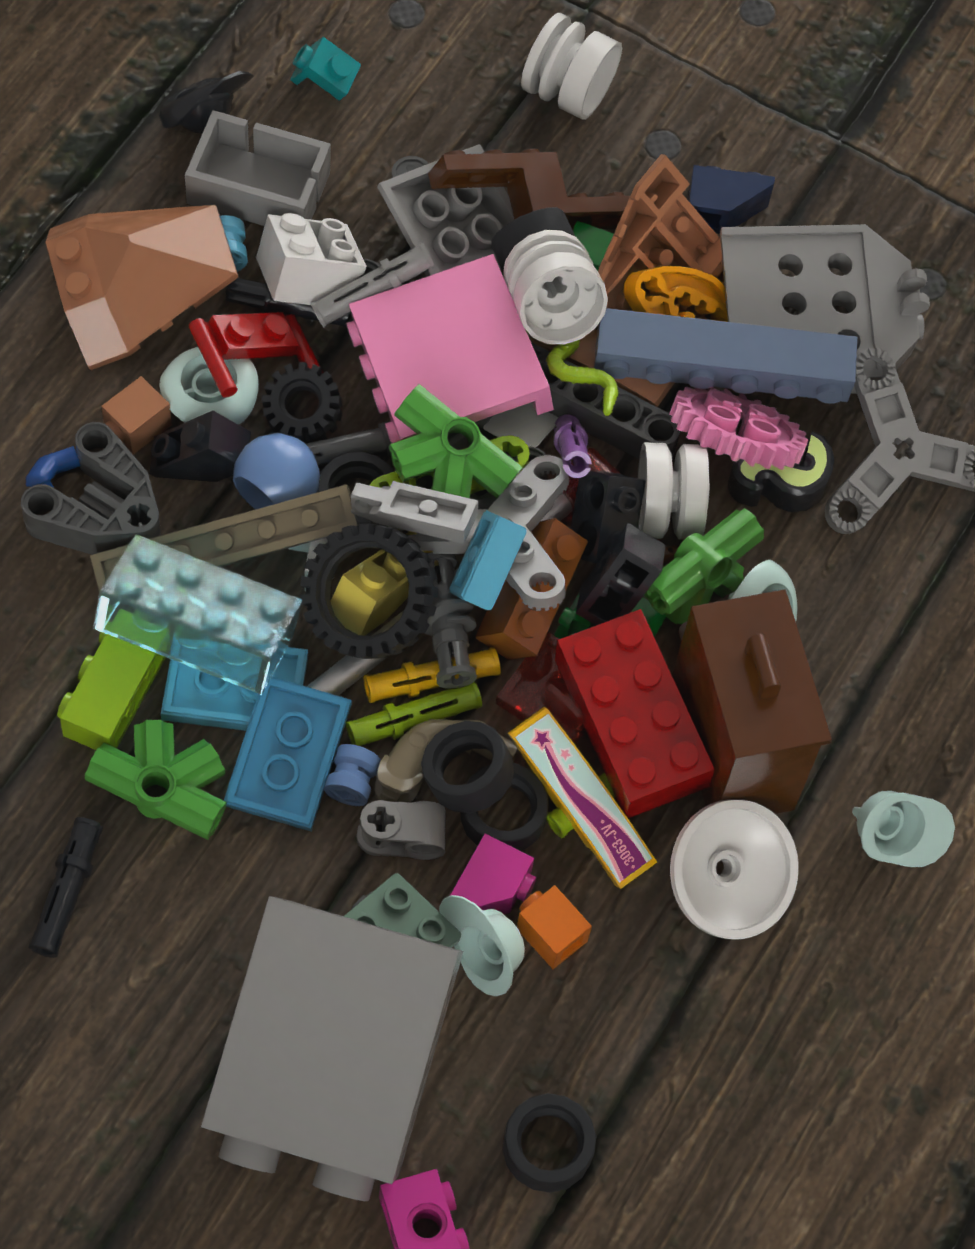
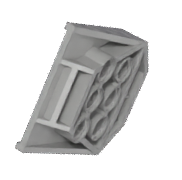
[720,224,930,394]

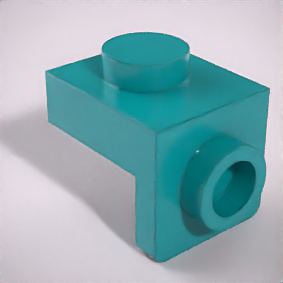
[290,37,361,100]

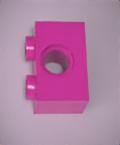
[379,1169,470,1249]

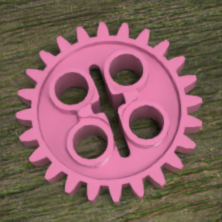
[669,387,808,470]

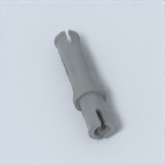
[310,242,435,328]

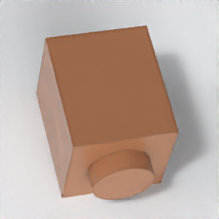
[102,376,172,455]

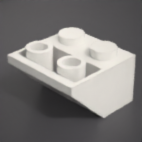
[256,213,367,305]

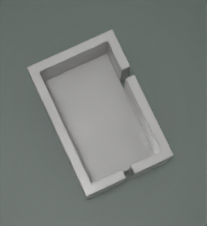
[185,110,331,226]

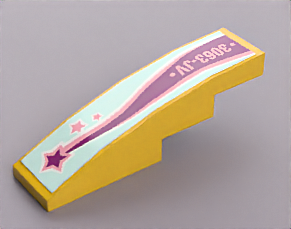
[508,707,657,889]

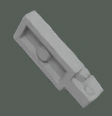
[350,481,478,544]

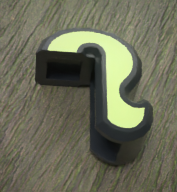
[728,431,834,512]

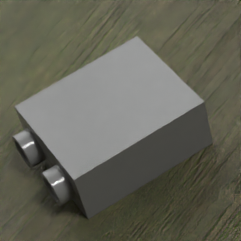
[201,896,464,1201]

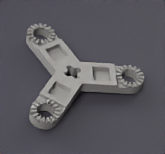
[825,348,975,534]
[388,455,569,611]

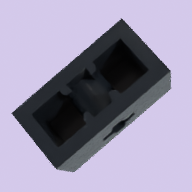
[576,522,665,625]

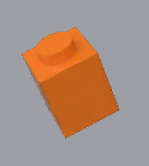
[517,885,592,969]

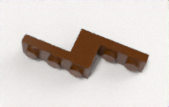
[428,149,630,230]

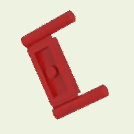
[188,312,324,398]

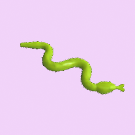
[526,330,619,416]

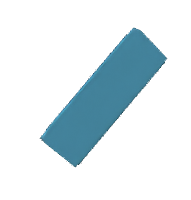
[449,510,527,610]

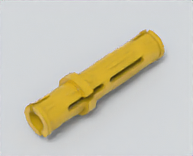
[363,648,501,703]

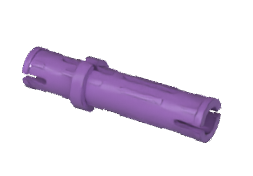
[553,414,592,478]

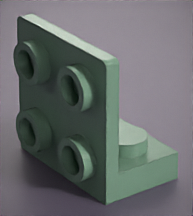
[344,873,461,948]

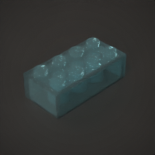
[93,534,303,695]

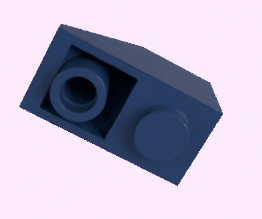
[687,165,775,234]

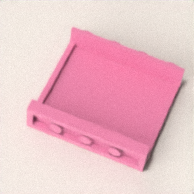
[346,254,554,444]

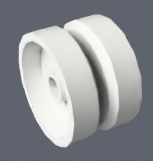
[638,442,710,540]

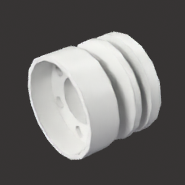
[521,13,622,120]
[503,230,608,345]

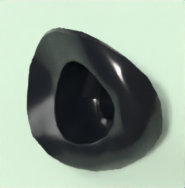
[159,71,254,133]

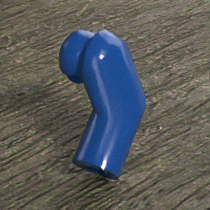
[26,446,80,488]

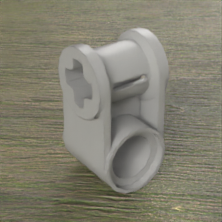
[356,800,446,860]

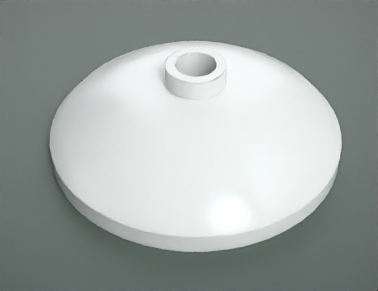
[670,799,798,939]

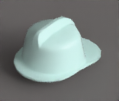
[852,791,955,867]
[439,895,525,996]

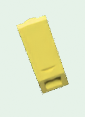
[331,531,439,636]

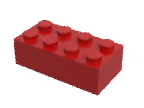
[555,609,715,818]

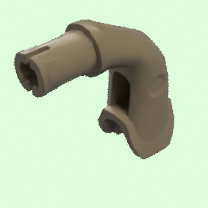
[374,719,519,802]

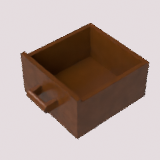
[672,589,832,814]

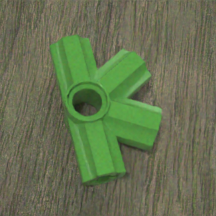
[389,384,523,499]
[644,508,764,624]
[85,720,227,840]

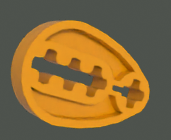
[624,266,728,322]

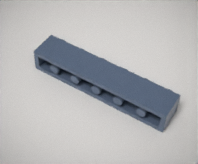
[594,308,858,403]

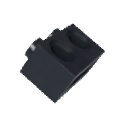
[570,470,646,564]

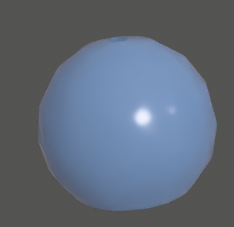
[233,433,320,510]

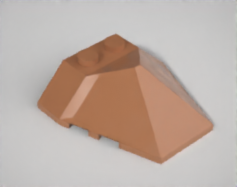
[597,154,724,328]
[45,205,239,370]

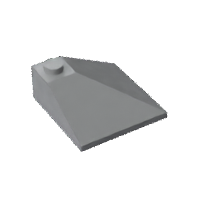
[377,144,514,277]

